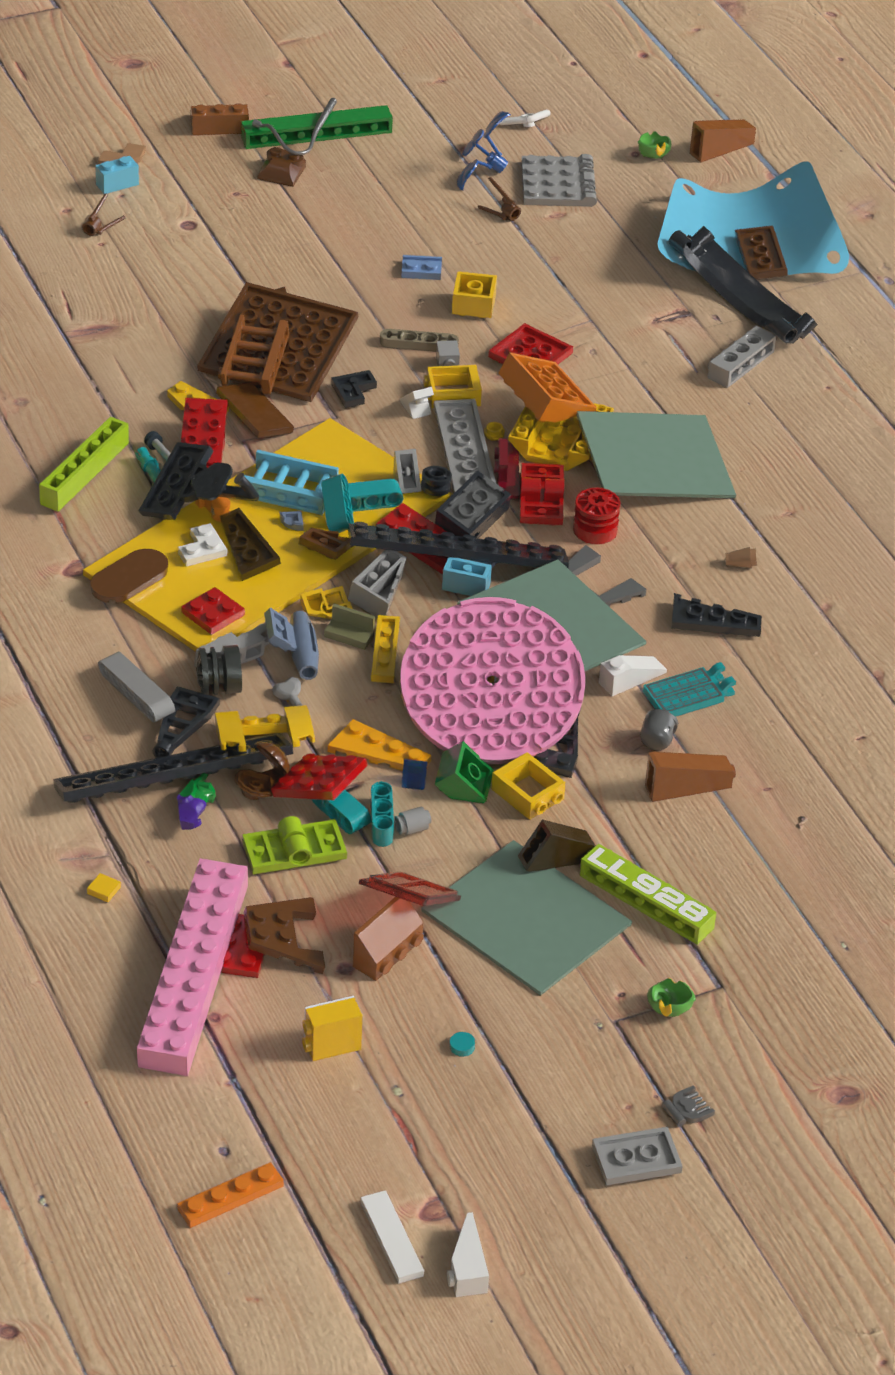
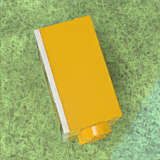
[302,996,363,1061]

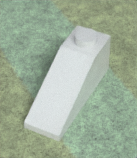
[599,655,667,696]
[447,1212,489,1297]

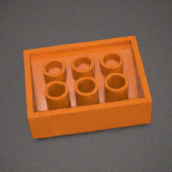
[498,353,597,423]

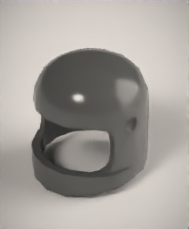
[640,709,679,751]

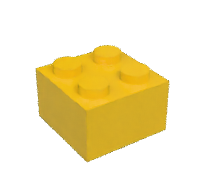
[452,271,497,318]

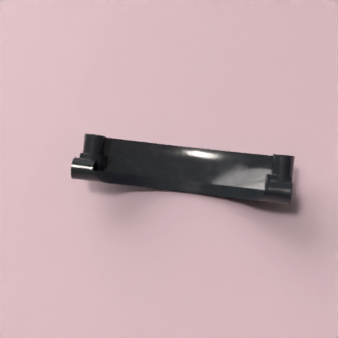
[669,226,818,344]

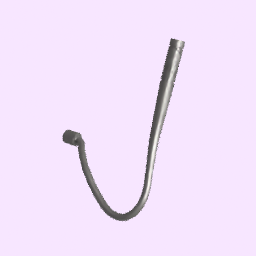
[252,98,337,155]

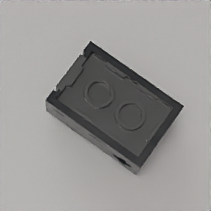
[435,470,511,539]

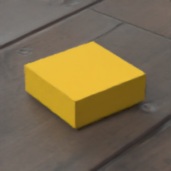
[87,873,121,902]

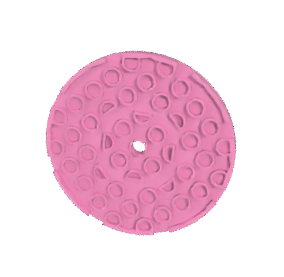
[400,597,585,764]

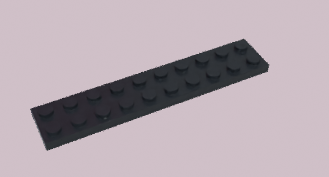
[348,522,569,568]
[53,733,293,803]

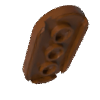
[91,549,168,603]

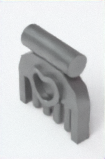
[662,1085,715,1127]

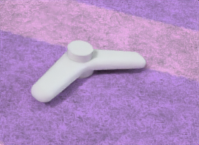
[499,110,550,127]

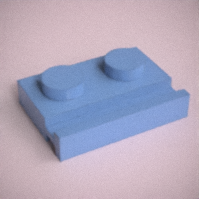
[401,255,442,280]

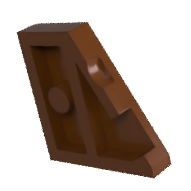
[299,528,353,560]

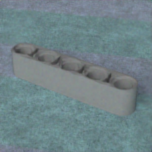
[98,652,175,722]

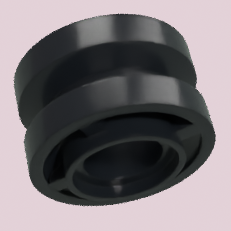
[421,466,452,496]

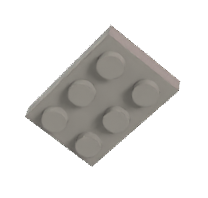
[592,1127,683,1186]

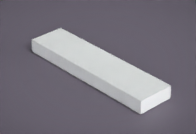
[361,1190,424,1284]

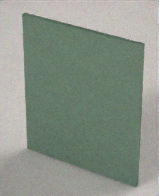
[576,411,736,498]
[457,560,646,671]
[421,840,632,996]

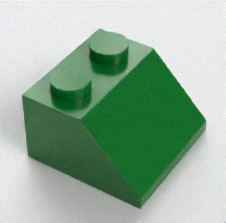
[435,741,494,804]

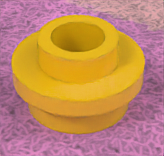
[484,422,505,441]

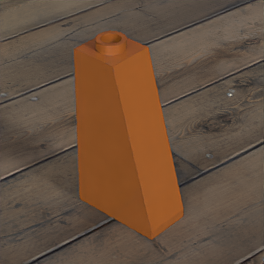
[689,119,756,163]
[645,752,736,802]

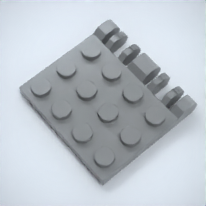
[521,154,597,207]

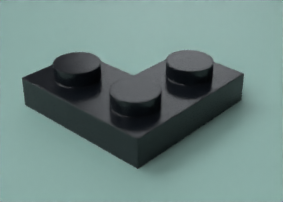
[331,370,377,408]

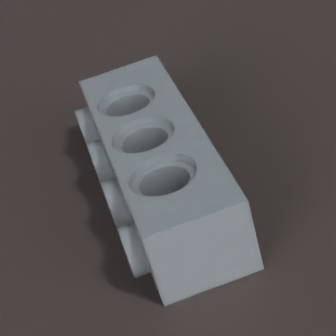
[708,326,776,388]

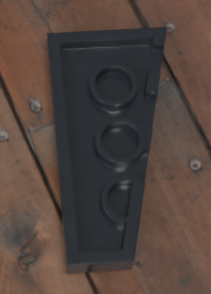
[671,593,762,637]

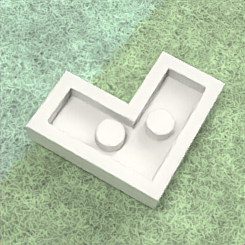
[178,523,227,567]

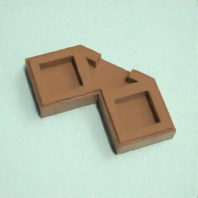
[98,143,146,164]

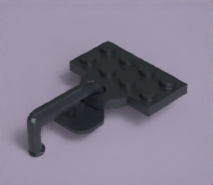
[138,442,259,520]

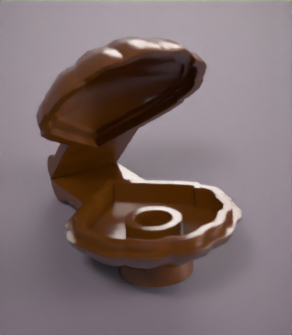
[235,742,290,800]

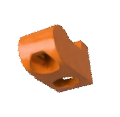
[195,497,230,522]

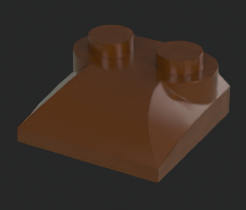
[257,147,306,187]

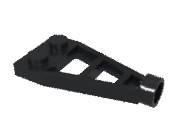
[152,686,220,758]
[534,709,581,778]

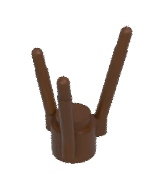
[478,177,521,221]
[82,193,126,236]

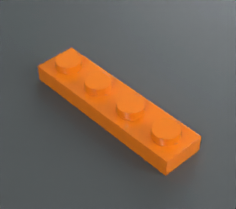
[177,1162,284,1228]

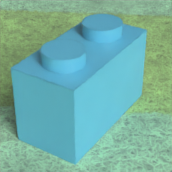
[95,156,139,194]
[442,557,492,596]

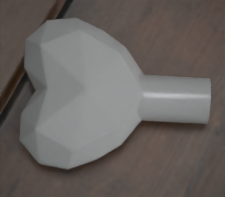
[272,677,302,706]

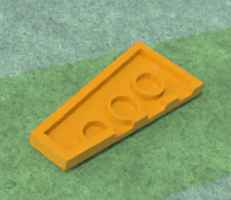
[327,719,431,775]

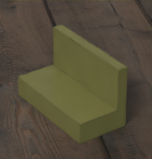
[324,604,375,650]

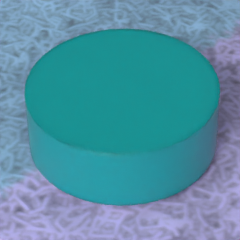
[450,1032,475,1057]

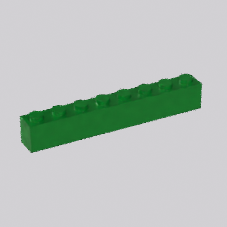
[241,105,393,149]

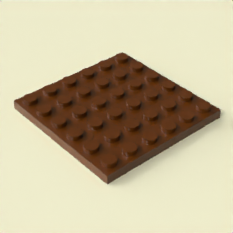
[197,282,359,402]

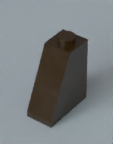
[518,819,596,872]

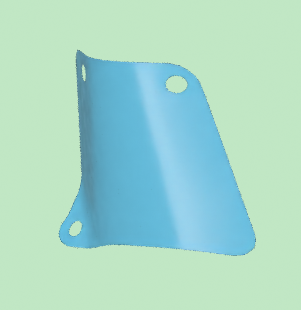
[657,162,849,275]

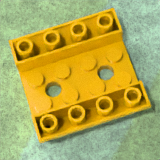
[508,403,614,471]

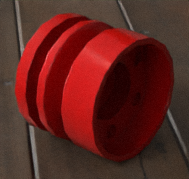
[573,487,621,544]

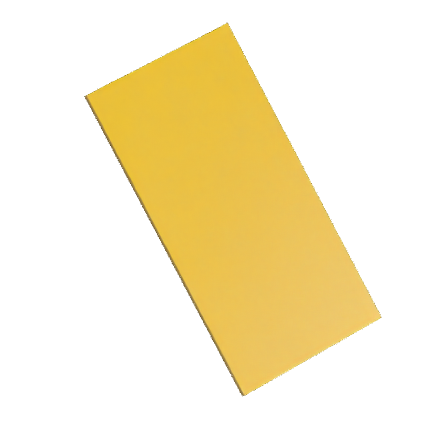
[83,418,453,652]

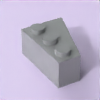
[348,550,407,618]

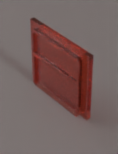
[358,871,461,906]

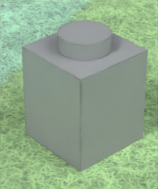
[436,340,460,366]

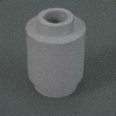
[394,806,431,835]

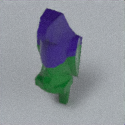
[177,773,216,830]

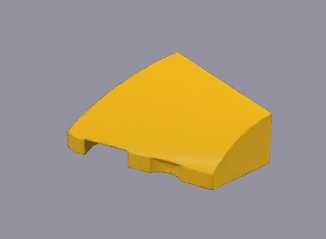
[300,586,353,619]

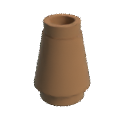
[725,547,757,568]

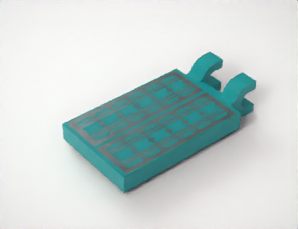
[643,662,736,717]

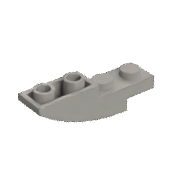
[194,623,270,667]

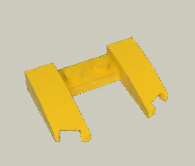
[215,705,315,752]

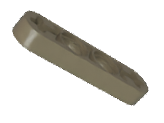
[380,329,459,352]

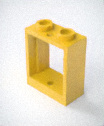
[423,365,482,408]
[491,752,566,820]

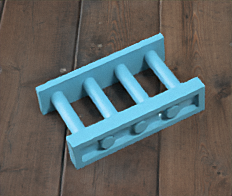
[240,450,339,515]

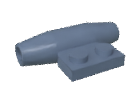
[264,608,319,680]

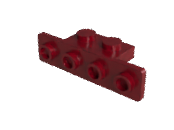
[494,438,520,499]

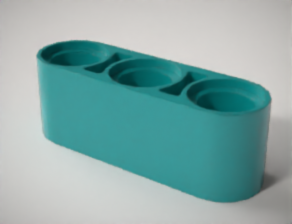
[321,473,354,533]
[348,479,404,512]
[370,781,394,847]
[311,789,371,834]

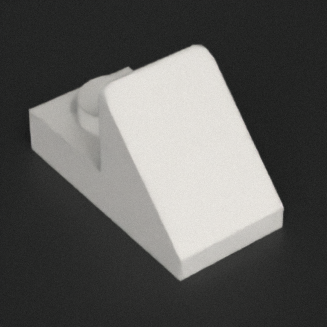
[400,387,434,419]

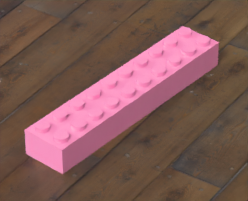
[137,858,248,1076]

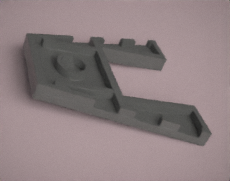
[568,545,646,607]

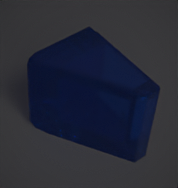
[402,759,428,790]

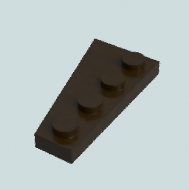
[220,508,281,581]

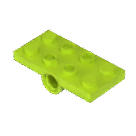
[242,816,347,874]

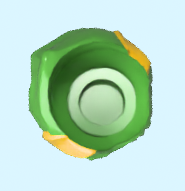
[637,131,672,159]
[647,977,696,1017]

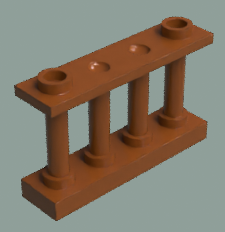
[218,314,289,395]

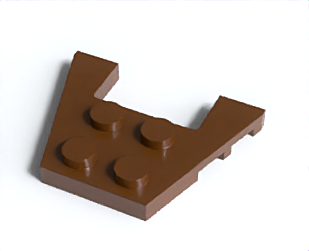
[243,897,326,974]

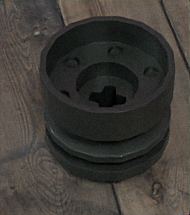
[196,645,242,695]

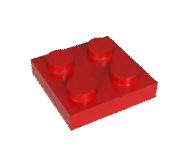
[181,587,245,635]

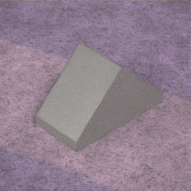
[393,449,421,494]

